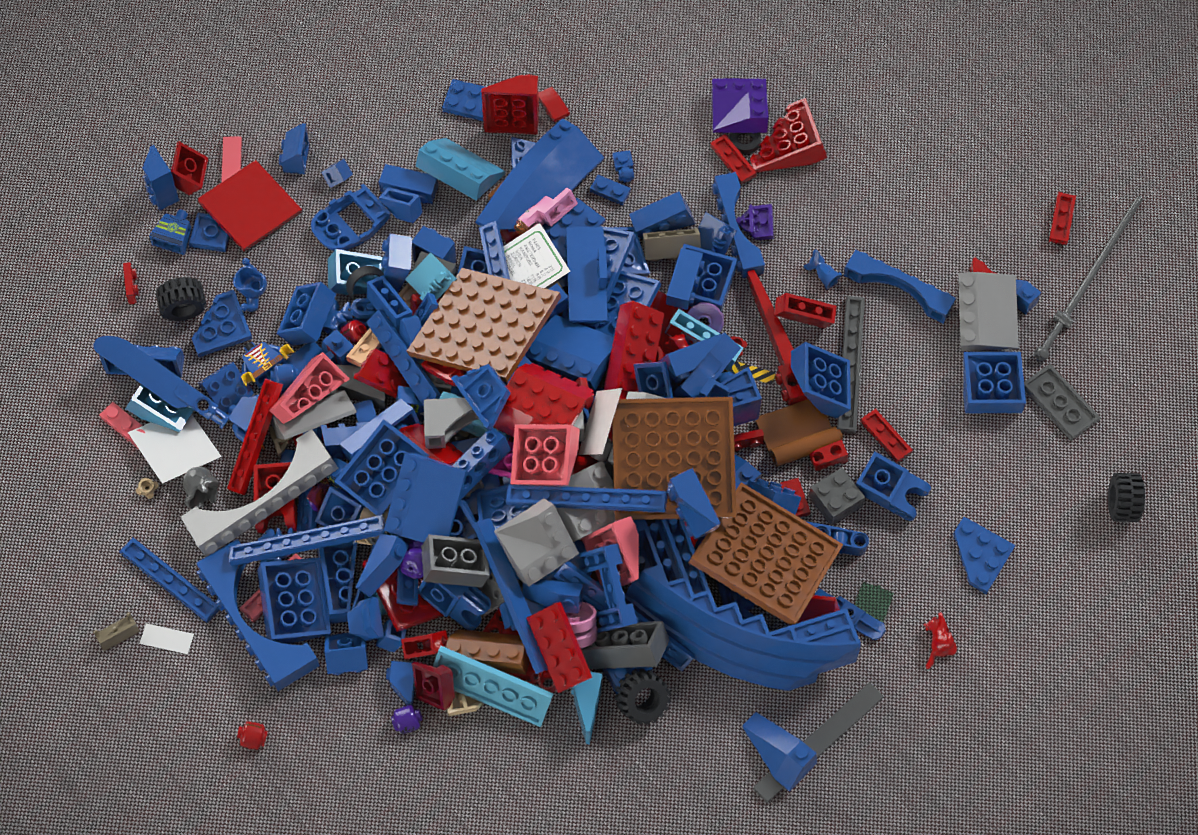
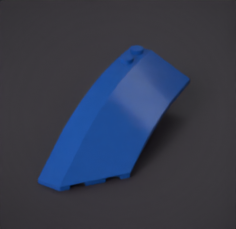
[476,118,604,232]

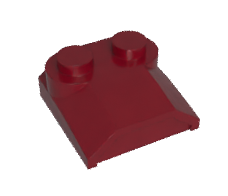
[411,662,455,711]

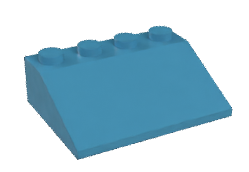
[416,138,506,200]

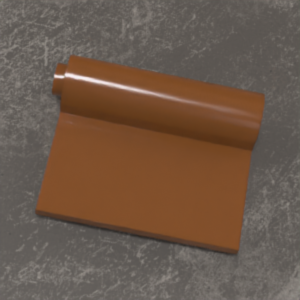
[755,399,843,467]

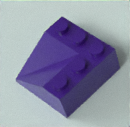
[711,78,768,133]

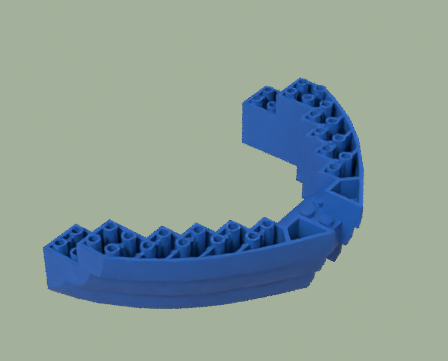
[624,367,861,691]

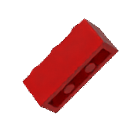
[774,293,837,328]

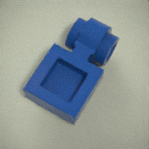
[612,150,634,183]

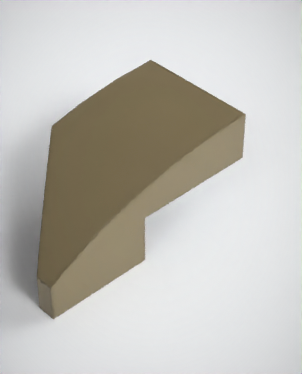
[268,426,292,456]

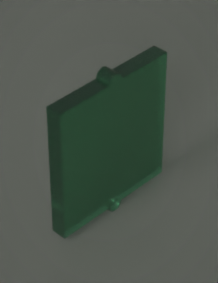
[852,582,894,623]

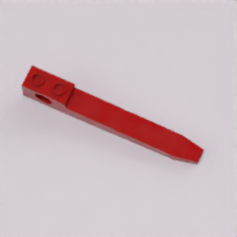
[746,270,808,406]

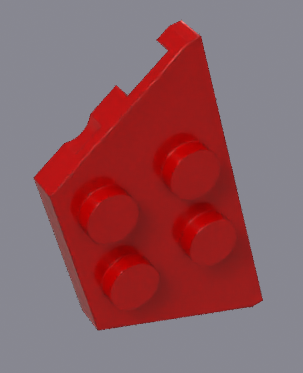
[354,348,411,398]

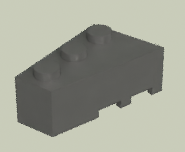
[336,365,388,410]

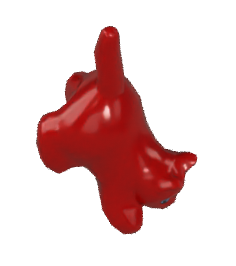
[923,612,957,669]

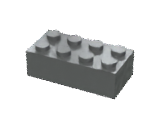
[580,621,670,669]

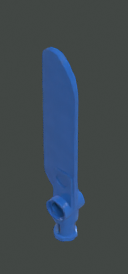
[93,336,231,429]

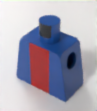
[322,330,357,366]

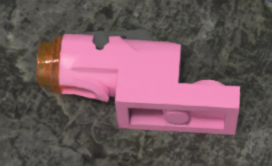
[514,188,578,235]

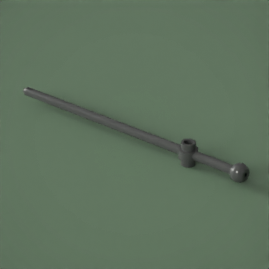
[1034,196,1143,361]

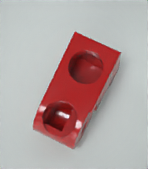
[809,439,848,471]

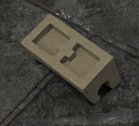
[93,612,140,651]

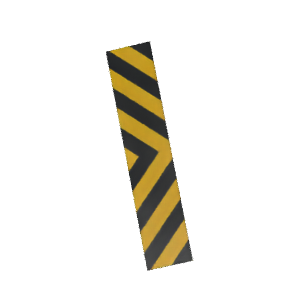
[723,361,776,384]

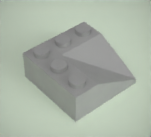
[556,461,616,542]
[494,498,579,586]

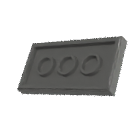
[1024,364,1101,441]

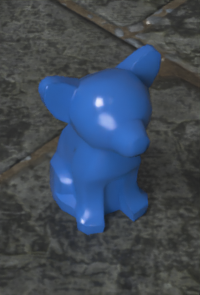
[804,250,843,290]

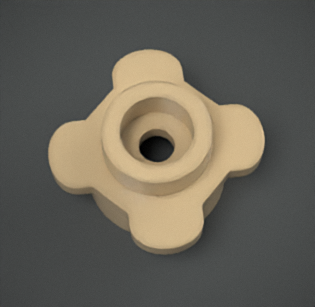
[136,478,159,499]

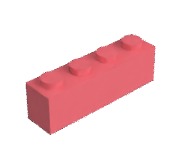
[269,353,350,424]

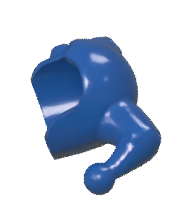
[233,258,267,312]

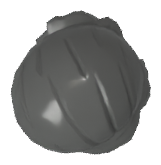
[183,466,220,509]

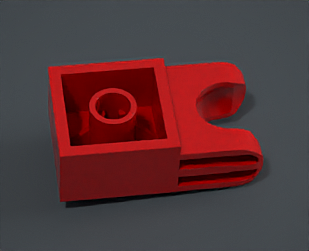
[254,462,297,534]

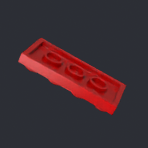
[527,602,593,693]

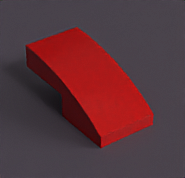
[539,87,570,122]

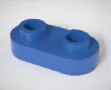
[350,298,377,319]

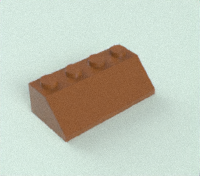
[446,629,530,675]

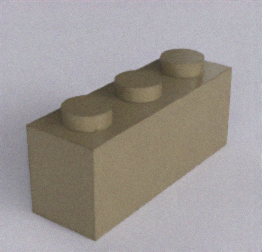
[643,228,701,262]

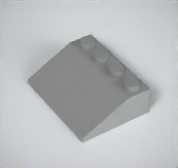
[958,272,1019,351]

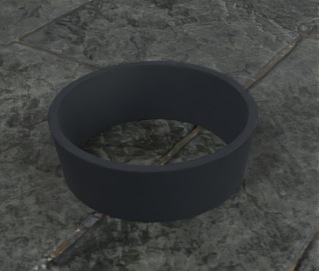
[346,266,384,300]

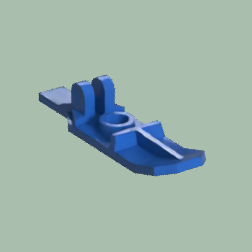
[815,588,886,640]

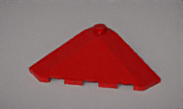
[750,98,828,172]

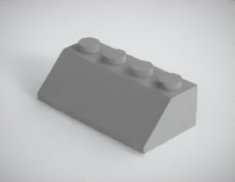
[271,388,357,440]

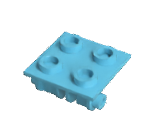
[405,252,457,300]

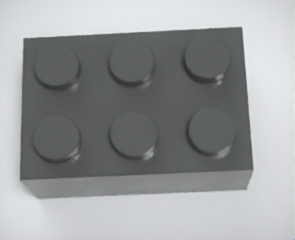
[421,534,489,587]

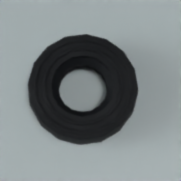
[729,133,761,155]

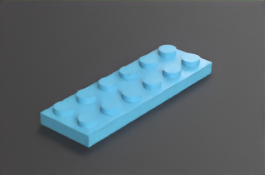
[433,646,554,727]

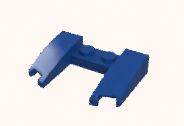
[579,543,637,633]

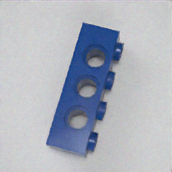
[452,428,511,501]

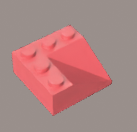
[511,424,580,486]
[582,516,639,587]

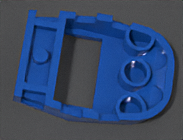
[311,184,391,251]

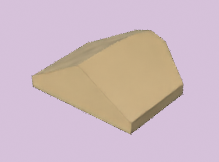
[446,691,483,716]

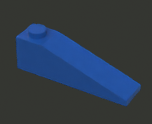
[742,712,817,792]

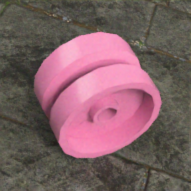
[565,602,597,648]

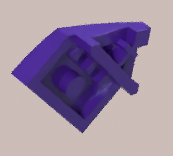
[736,204,774,240]

